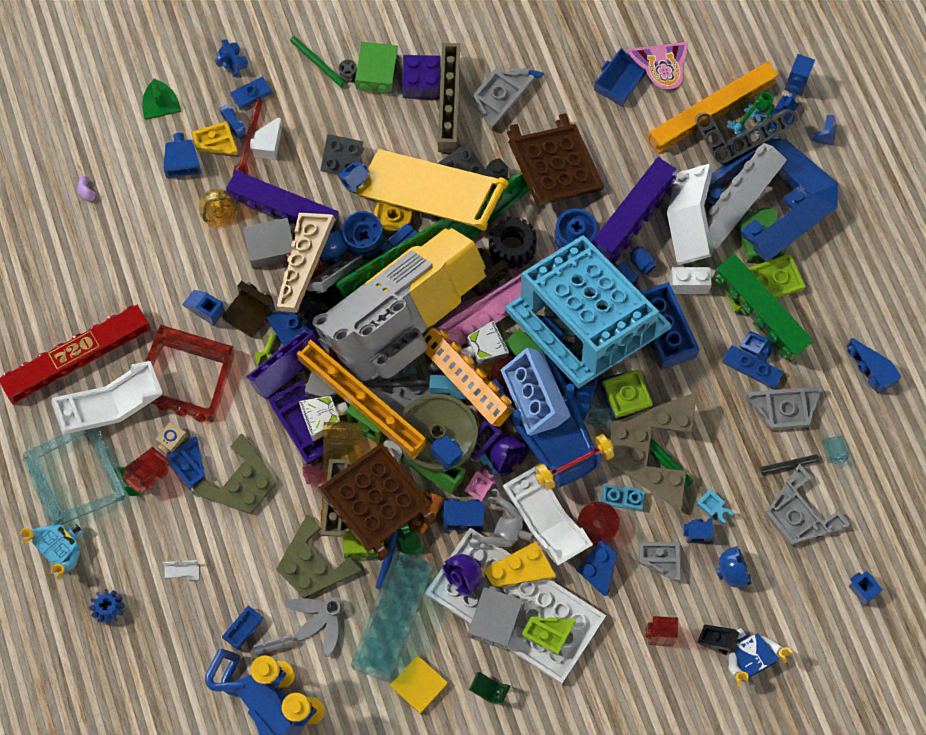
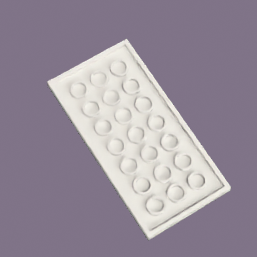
[425,528,606,685]

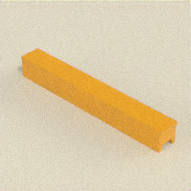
[647,61,779,154]
[297,340,427,459]

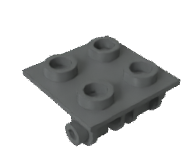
[320,134,364,174]
[437,142,484,173]

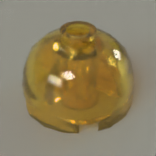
[199,189,238,227]

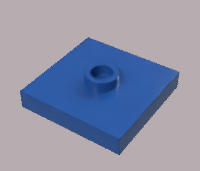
[267,311,318,346]

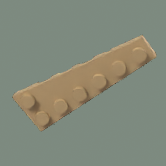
[277,213,335,312]

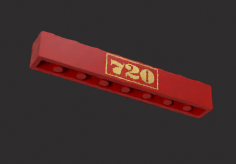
[0,304,151,405]

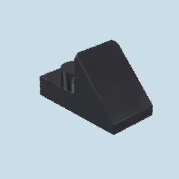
[697,624,739,655]

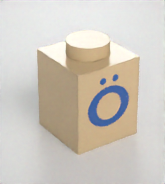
[155,421,188,455]

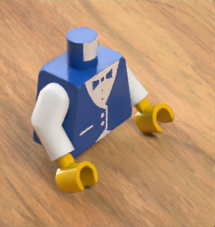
[728,628,793,687]

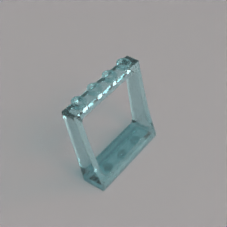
[22,428,125,525]

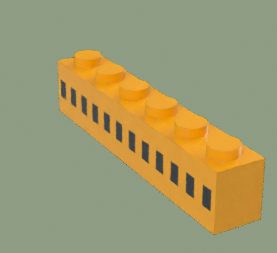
[424,327,515,427]

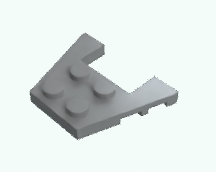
[765,464,850,546]

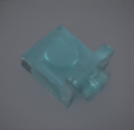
[822,436,851,464]

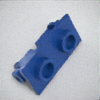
[770,93,799,129]

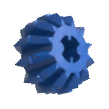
[89,589,125,625]

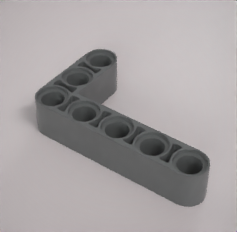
[695,109,798,163]

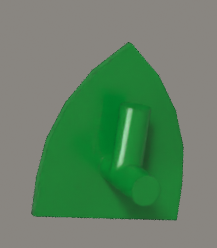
[142,78,181,120]

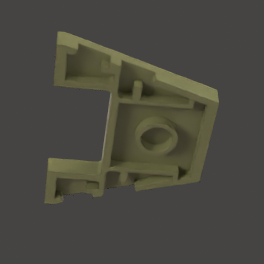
[192,433,276,514]
[276,515,362,598]

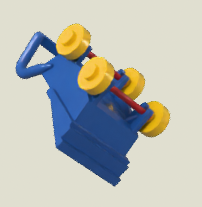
[205,649,325,735]

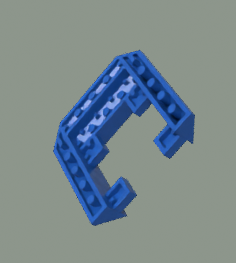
[705,138,838,262]

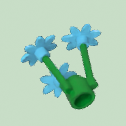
[728,92,778,140]

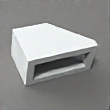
[250,118,282,160]

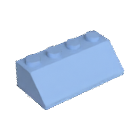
[501,348,570,436]

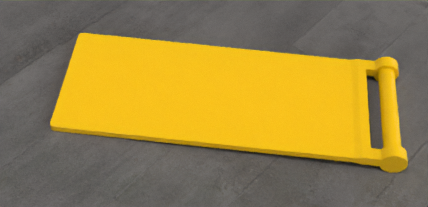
[355,149,509,231]

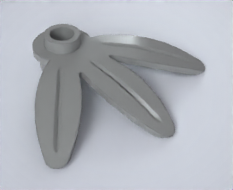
[284,597,344,657]

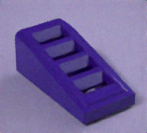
[470,419,504,462]

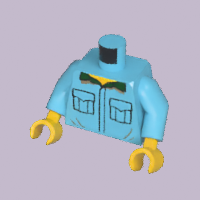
[19,524,84,579]

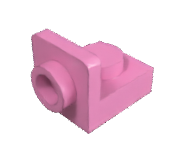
[465,469,497,502]

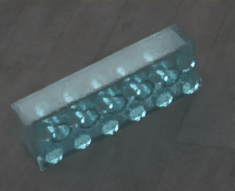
[351,551,434,683]

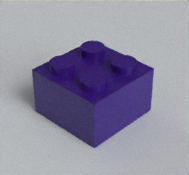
[403,55,441,99]

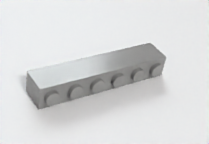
[706,143,787,250]

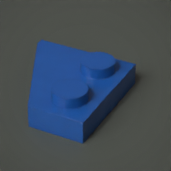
[165,436,205,490]
[576,540,618,596]

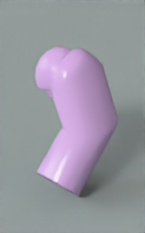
[77,176,96,201]

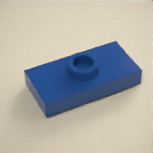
[230,76,272,110]
[222,605,264,650]

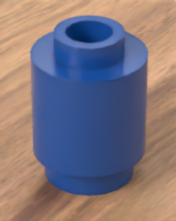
[629,246,657,274]

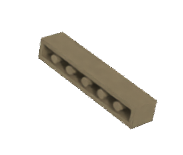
[438,43,460,152]

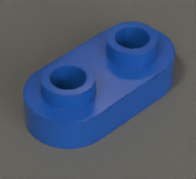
[219,105,246,138]

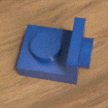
[740,331,774,362]

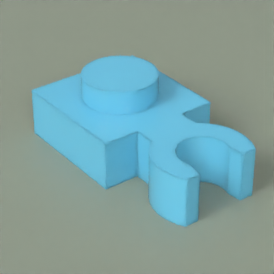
[696,489,733,525]

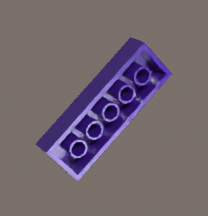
[592,157,677,264]

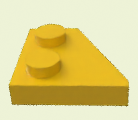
[191,121,238,155]

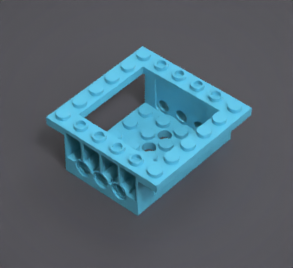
[505,235,671,389]

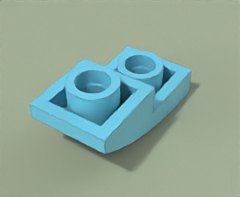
[429,375,467,399]
[600,484,645,511]

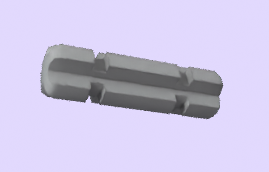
[253,635,294,656]

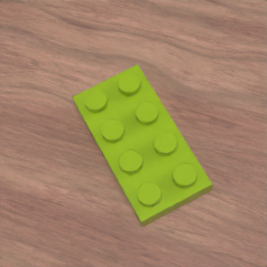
[723,254,805,313]

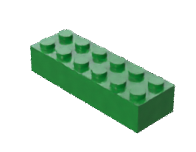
[713,253,813,362]

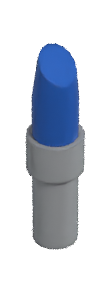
[509,68,544,78]

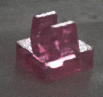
[302,462,323,484]

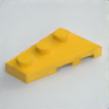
[483,542,556,588]

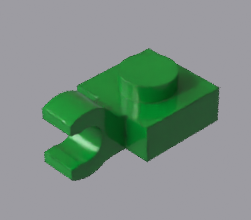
[398,524,424,558]

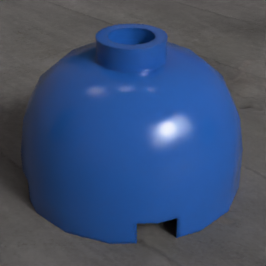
[319,230,348,264]
[716,546,752,588]

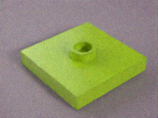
[602,369,653,418]

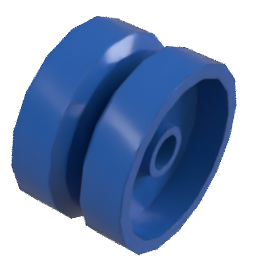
[554,209,597,249]

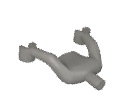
[469,489,533,549]

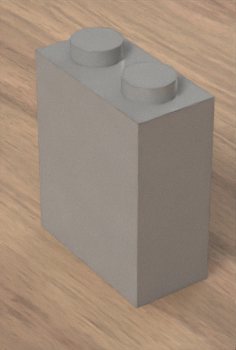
[243,218,295,269]
[468,586,523,650]

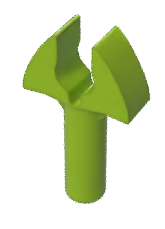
[255,333,277,366]

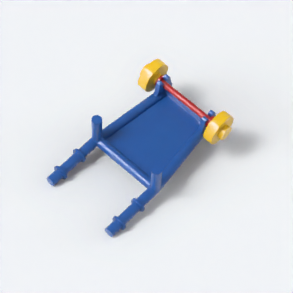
[492,354,614,491]

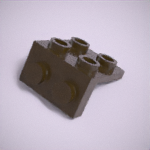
[471,248,508,296]
[222,280,275,337]

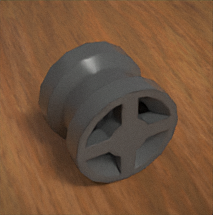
[339,59,357,83]

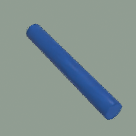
[375,532,399,590]

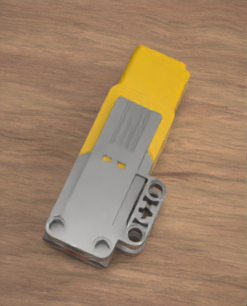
[313,228,486,383]

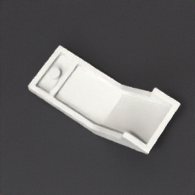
[667,163,715,265]
[51,361,163,435]
[502,466,593,566]

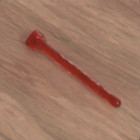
[233,98,263,175]

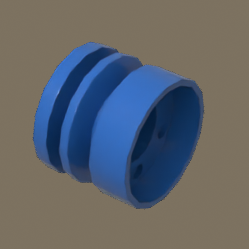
[342,211,385,260]

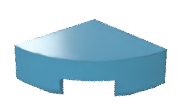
[479,453,498,474]

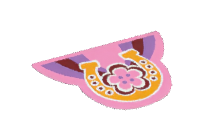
[627,42,687,89]

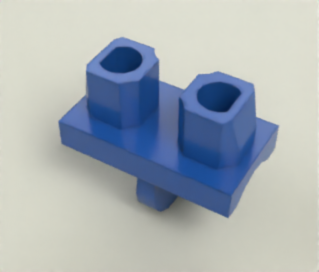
[215,39,248,77]

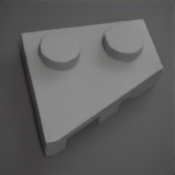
[638,542,681,582]

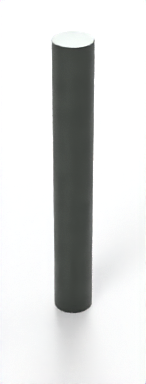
[760,454,819,475]

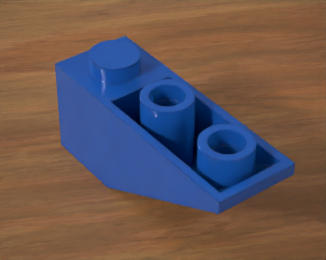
[847,338,901,394]

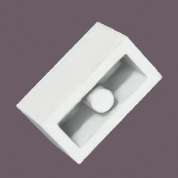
[669,267,711,294]

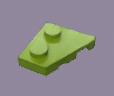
[521,617,576,656]

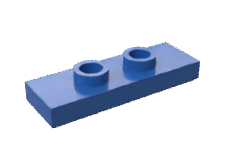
[722,345,783,390]

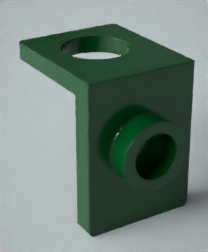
[469,672,510,705]

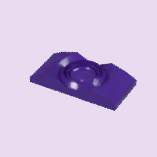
[268,380,341,465]

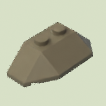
[321,459,352,537]

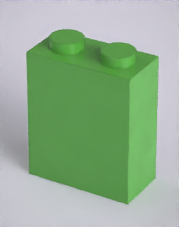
[355,41,398,94]
[736,207,786,263]

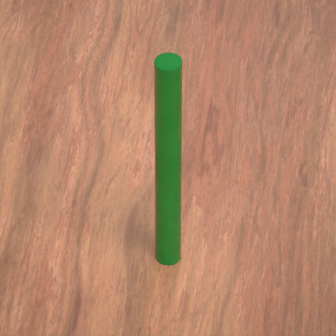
[290,36,345,87]

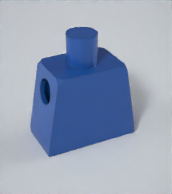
[163,133,202,178]

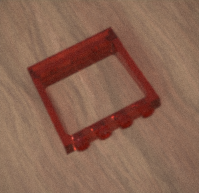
[145,325,234,422]

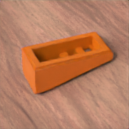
[409,491,445,533]

